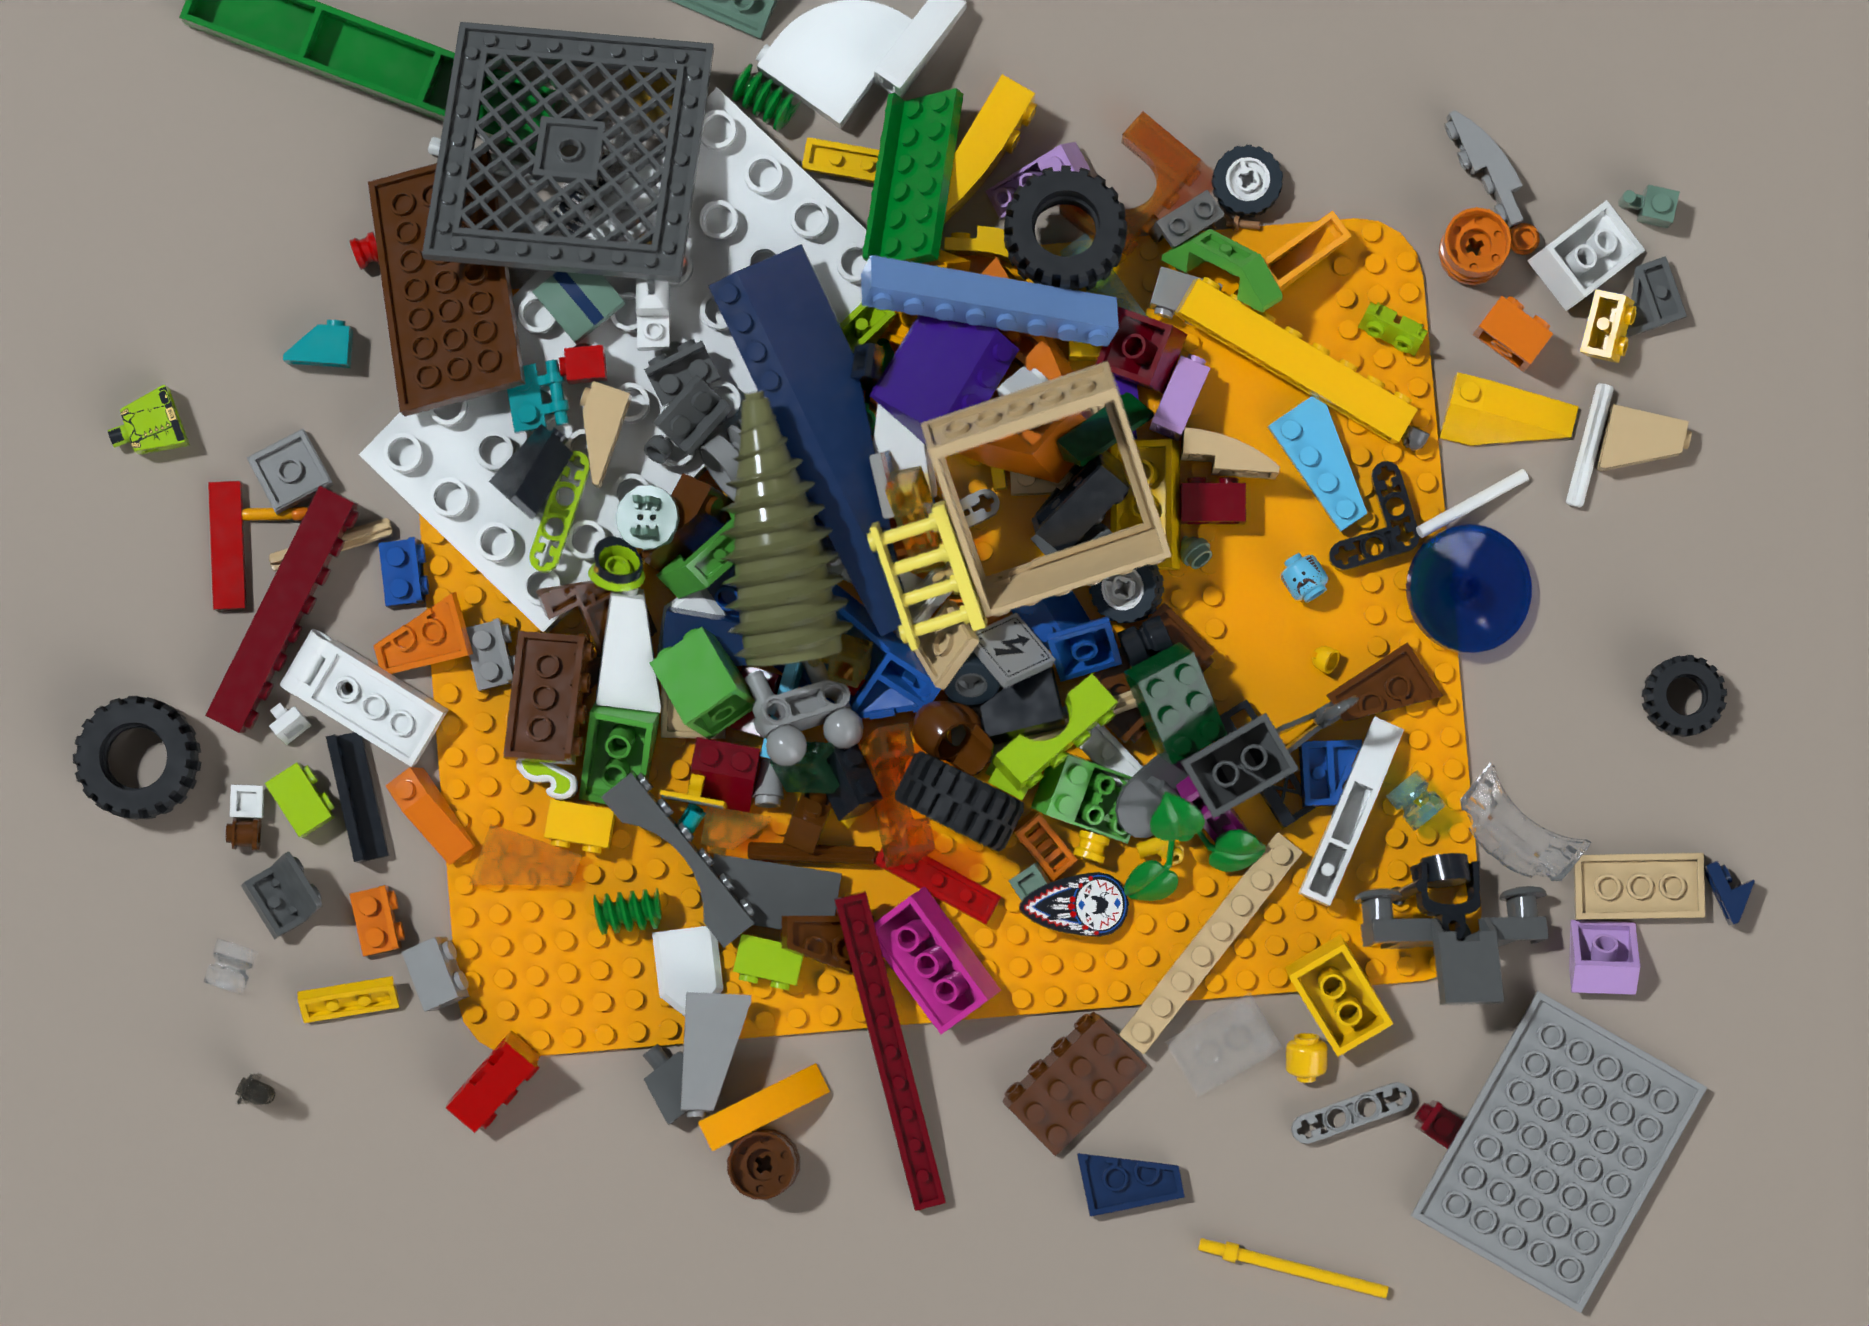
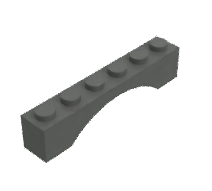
[601,771,756,947]

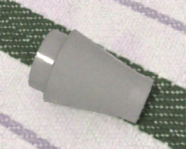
[752,759,784,808]

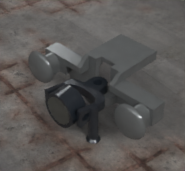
[1354,853,1549,1005]

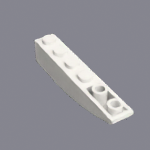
[1298,716,1404,906]

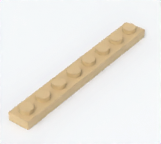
[1118,832,1303,1055]

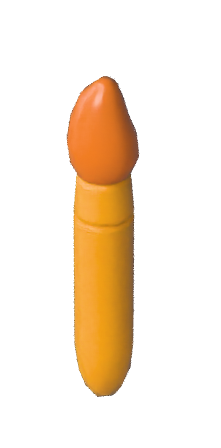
[242,506,308,521]

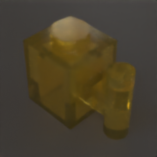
[807,634,873,688]

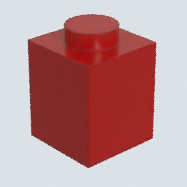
[559,345,608,384]

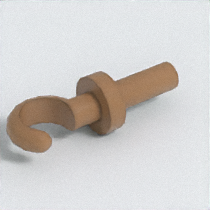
[1212,213,1260,231]

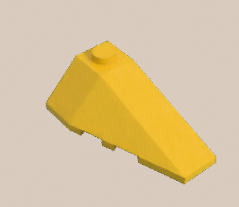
[1439,372,1579,446]

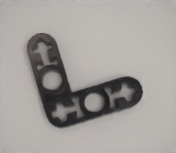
[1328,461,1420,571]

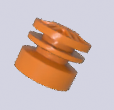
[1438,207,1512,285]

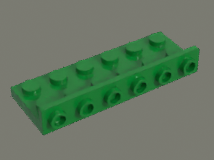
[862,88,964,264]

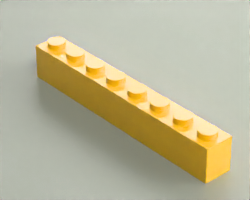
[1174,277,1418,444]

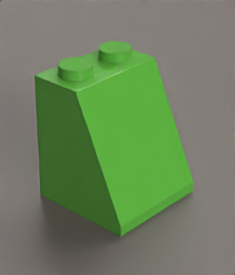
[650,626,755,739]

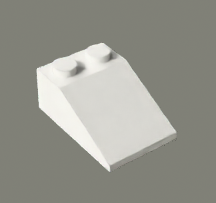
[1528,200,1645,311]

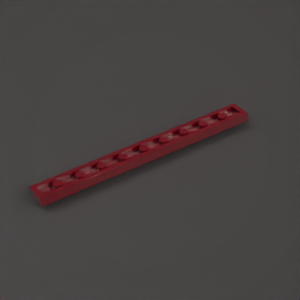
[834,891,946,1211]

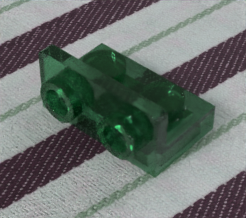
[770,742,840,793]

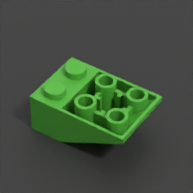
[1031,752,1132,844]

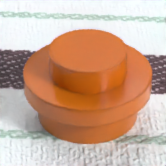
[1510,223,1540,255]

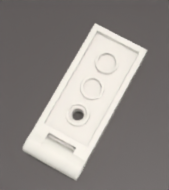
[280,629,448,767]

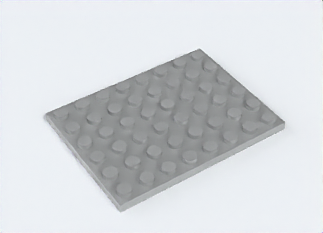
[1410,991,1707,1313]

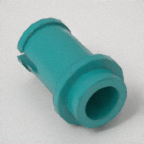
[677,803,706,841]

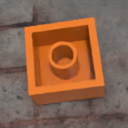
[1472,296,1553,373]

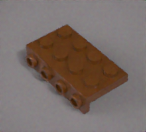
[1093,602,1216,744]
[503,631,594,765]
[1002,1012,1147,1156]

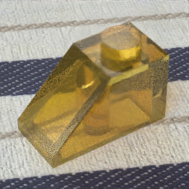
[701,806,772,855]

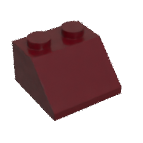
[1095,307,1188,394]
[687,737,761,814]

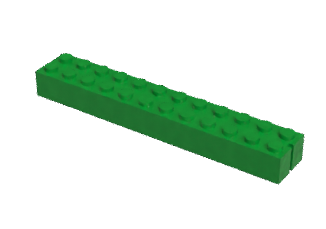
[179,0,563,156]

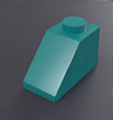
[283,320,353,368]

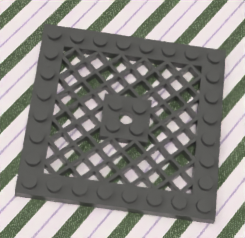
[422,22,714,282]

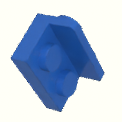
[378,537,429,607]

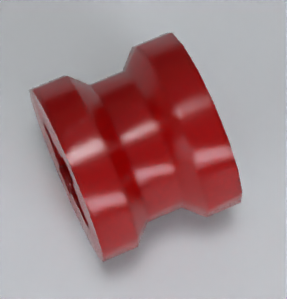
[349,231,379,270]

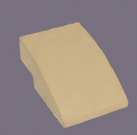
[1180,427,1280,479]

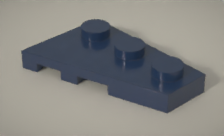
[1077,1153,1185,1217]

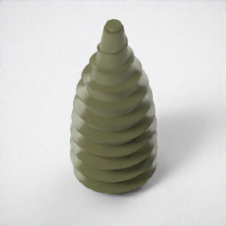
[720,391,853,666]

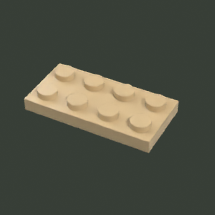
[1573,853,1705,920]

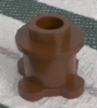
[226,817,262,850]

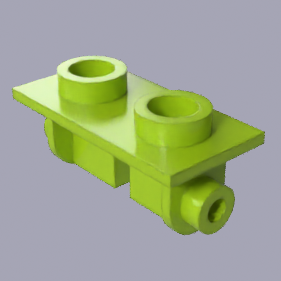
[1358,302,1428,356]

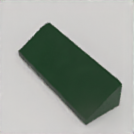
[1057,392,1154,466]

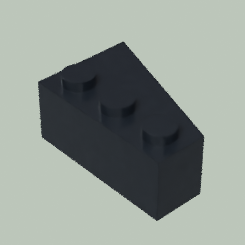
[1031,450,1130,551]

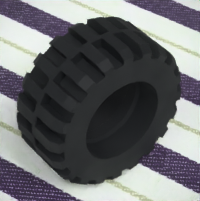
[1004,165,1127,291]
[73,696,201,820]
[895,751,1024,852]

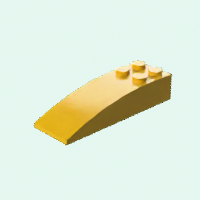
[944,74,1037,224]

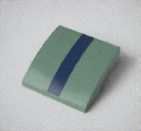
[532,271,626,345]

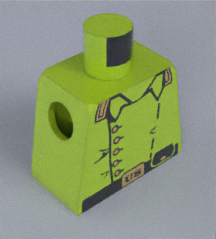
[108,385,190,455]

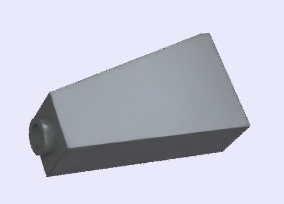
[680,992,751,1118]

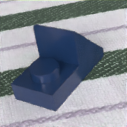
[1704,861,1755,925]

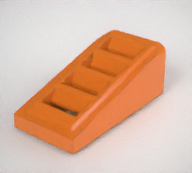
[1013,810,1078,881]

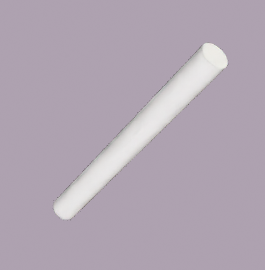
[1416,469,1529,538]

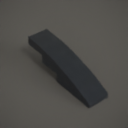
[851,343,885,386]

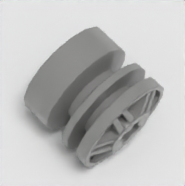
[699,419,741,501]

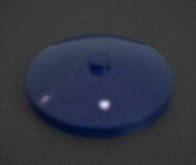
[1406,524,1532,653]

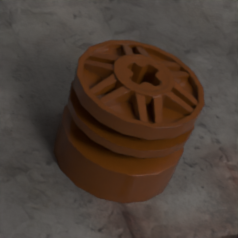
[727,1129,800,1200]

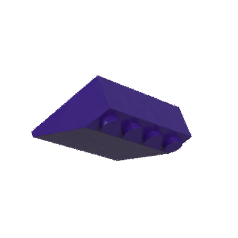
[870,315,1019,446]

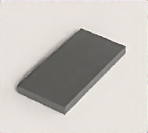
[712,854,842,930]

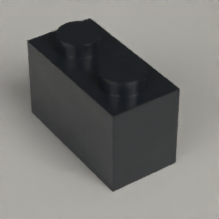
[812,744,883,821]

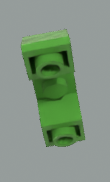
[1161,229,1283,313]
[657,513,735,599]

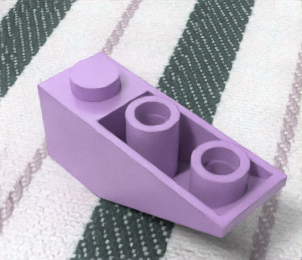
[985,142,1090,219]

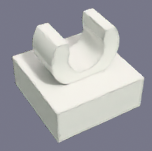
[269,703,312,745]

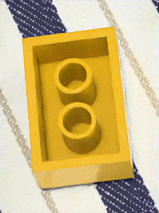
[1285,934,1393,1057]

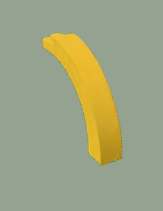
[944,226,1101,361]

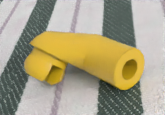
[1136,837,1184,864]

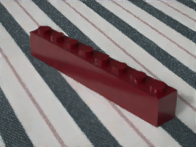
[205,486,360,733]

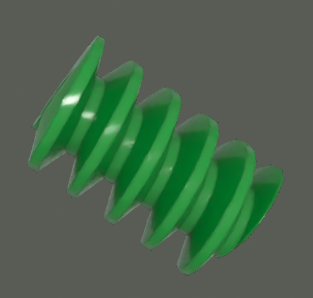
[732,63,802,131]
[594,888,662,935]

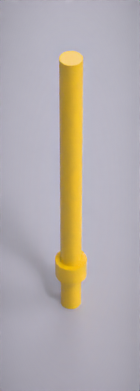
[1198,1238,1389,1299]

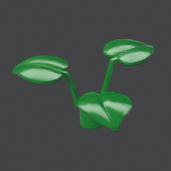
[1124,791,1266,901]

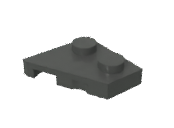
[1627,256,1687,337]

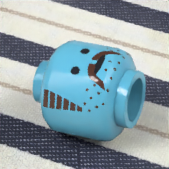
[1281,553,1328,603]

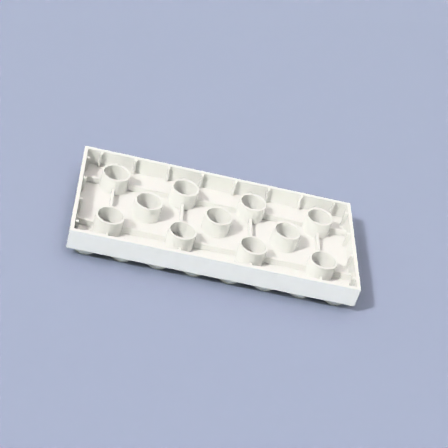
[359,87,867,633]

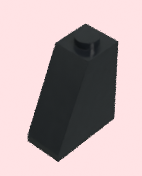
[489,424,573,520]
[980,666,1067,745]

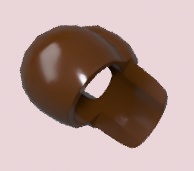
[912,700,994,775]

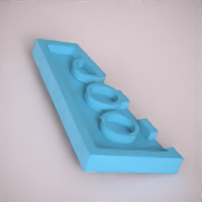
[1268,396,1367,532]

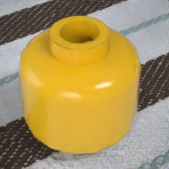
[1285,1033,1328,1083]

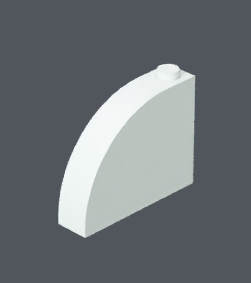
[756,0,912,129]

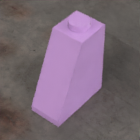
[1149,354,1210,441]

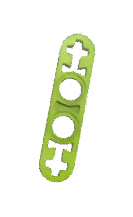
[529,451,590,573]

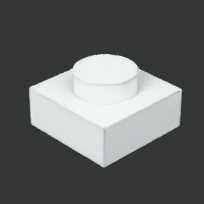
[230,785,265,818]

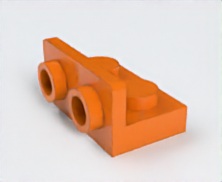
[349,885,405,957]

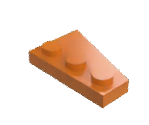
[373,592,473,674]

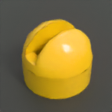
[1312,646,1340,674]

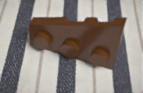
[1326,642,1443,722]
[782,916,874,974]

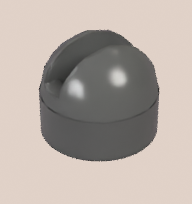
[1401,425,1430,451]
[644,435,673,464]

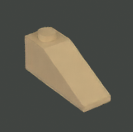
[580,381,632,489]

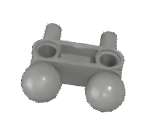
[745,658,864,766]

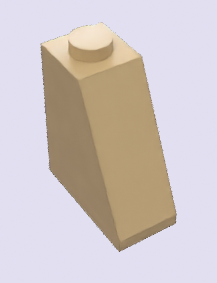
[1596,404,1692,471]

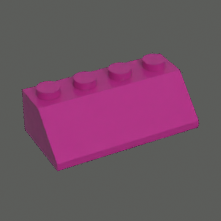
[874,887,1001,1035]

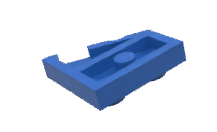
[1299,740,1362,807]

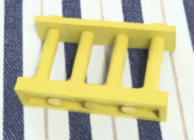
[867,500,988,651]

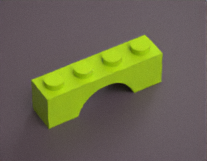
[993,673,1118,792]

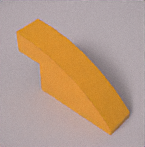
[1223,210,1352,311]
[698,1063,830,1151]

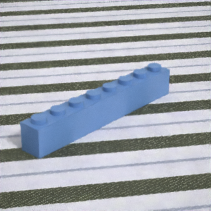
[861,255,1119,347]

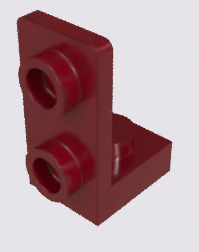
[1414,1100,1464,1149]

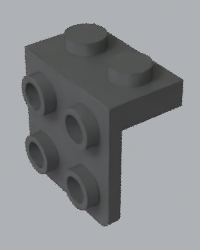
[241,852,322,940]

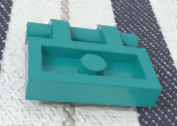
[507,359,570,434]

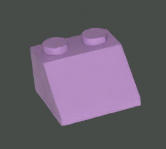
[1569,920,1640,995]

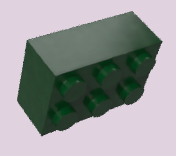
[1124,642,1227,765]

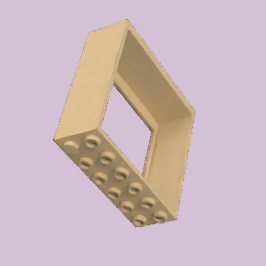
[921,361,1172,618]

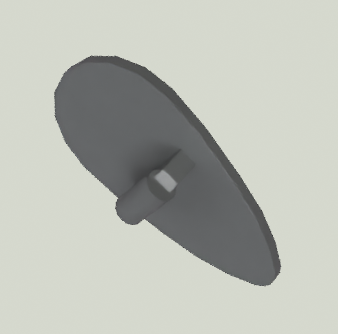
[1115,750,1200,838]

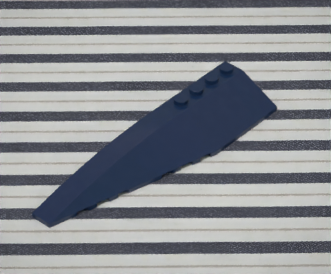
[709,244,905,637]

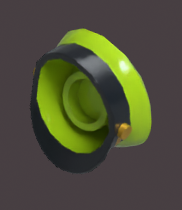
[588,536,645,592]

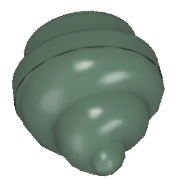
[1180,536,1212,569]

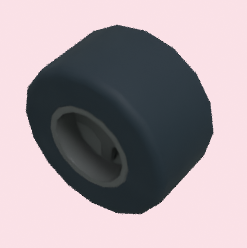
[944,651,1000,706]

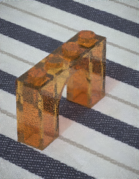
[1059,111,1201,257]
[860,723,935,868]

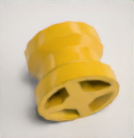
[1073,830,1110,864]

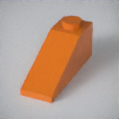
[385,767,476,865]

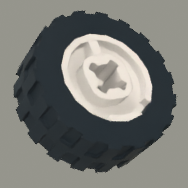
[1212,144,1283,218]
[1089,564,1164,623]

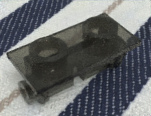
[235,1073,276,1105]

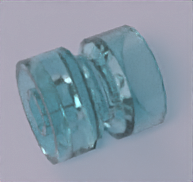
[1385,770,1446,831]

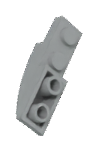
[1444,110,1524,229]

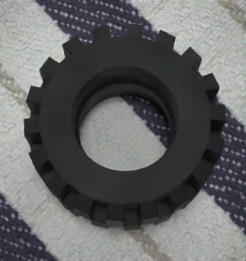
[1641,655,1727,737]

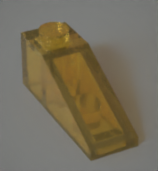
[885,465,946,574]

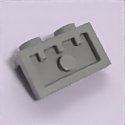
[466,618,515,691]

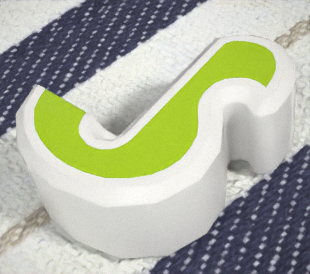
[516,760,578,801]

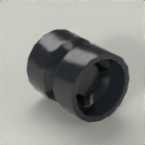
[1117,615,1173,668]

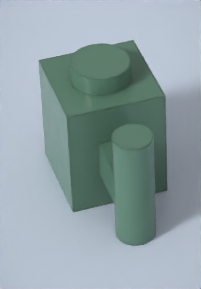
[1618,185,1680,228]

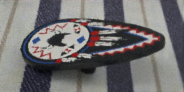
[1019,872,1129,937]

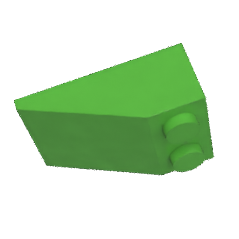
[579,701,660,804]

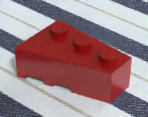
[445,1030,540,1133]

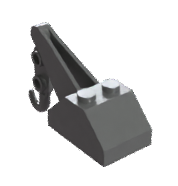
[1181,696,1358,818]

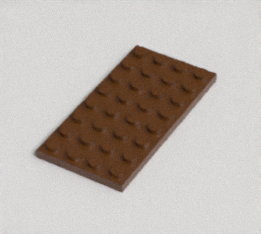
[368,151,526,417]

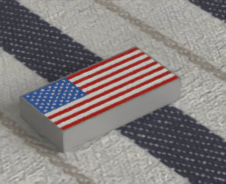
[869,450,904,519]

